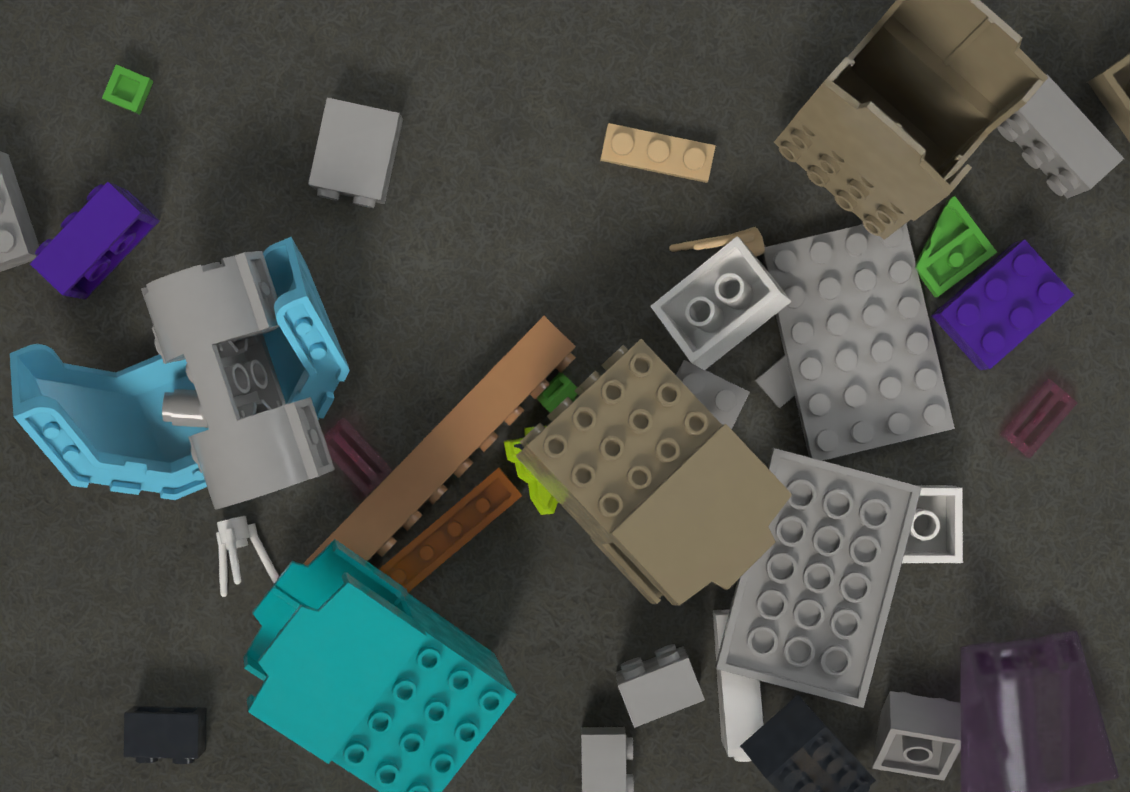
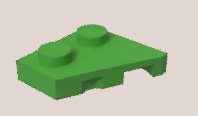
[915,196,997,297]

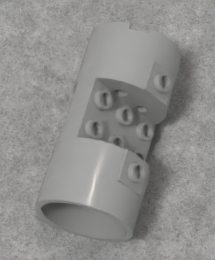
[141,251,335,509]

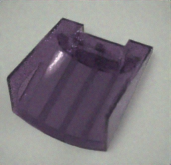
[961,631,1119,792]

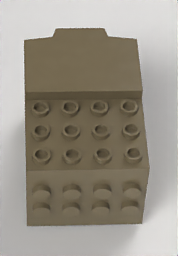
[774,0,1048,240]
[516,339,792,606]

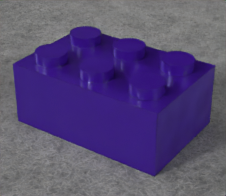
[30,182,160,300]
[931,239,1074,370]

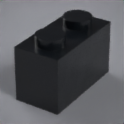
[124,706,207,764]

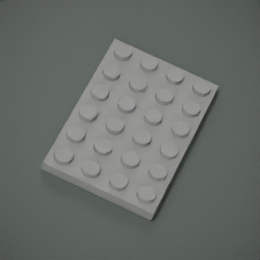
[762,224,955,461]
[715,448,922,708]

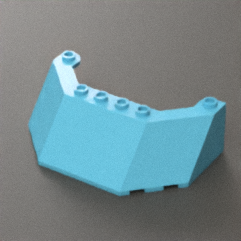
[10,237,350,500]

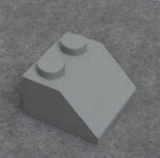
[872,691,965,780]

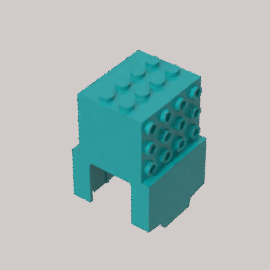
[243,539,517,792]

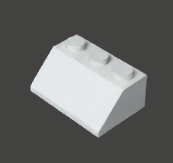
[650,236,791,370]

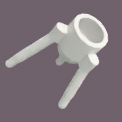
[216,516,279,597]

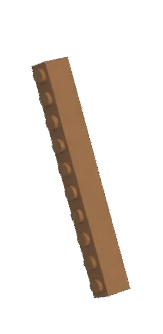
[303,316,576,565]

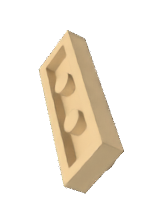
[600,123,716,183]

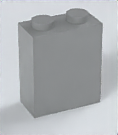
[308,97,403,208]

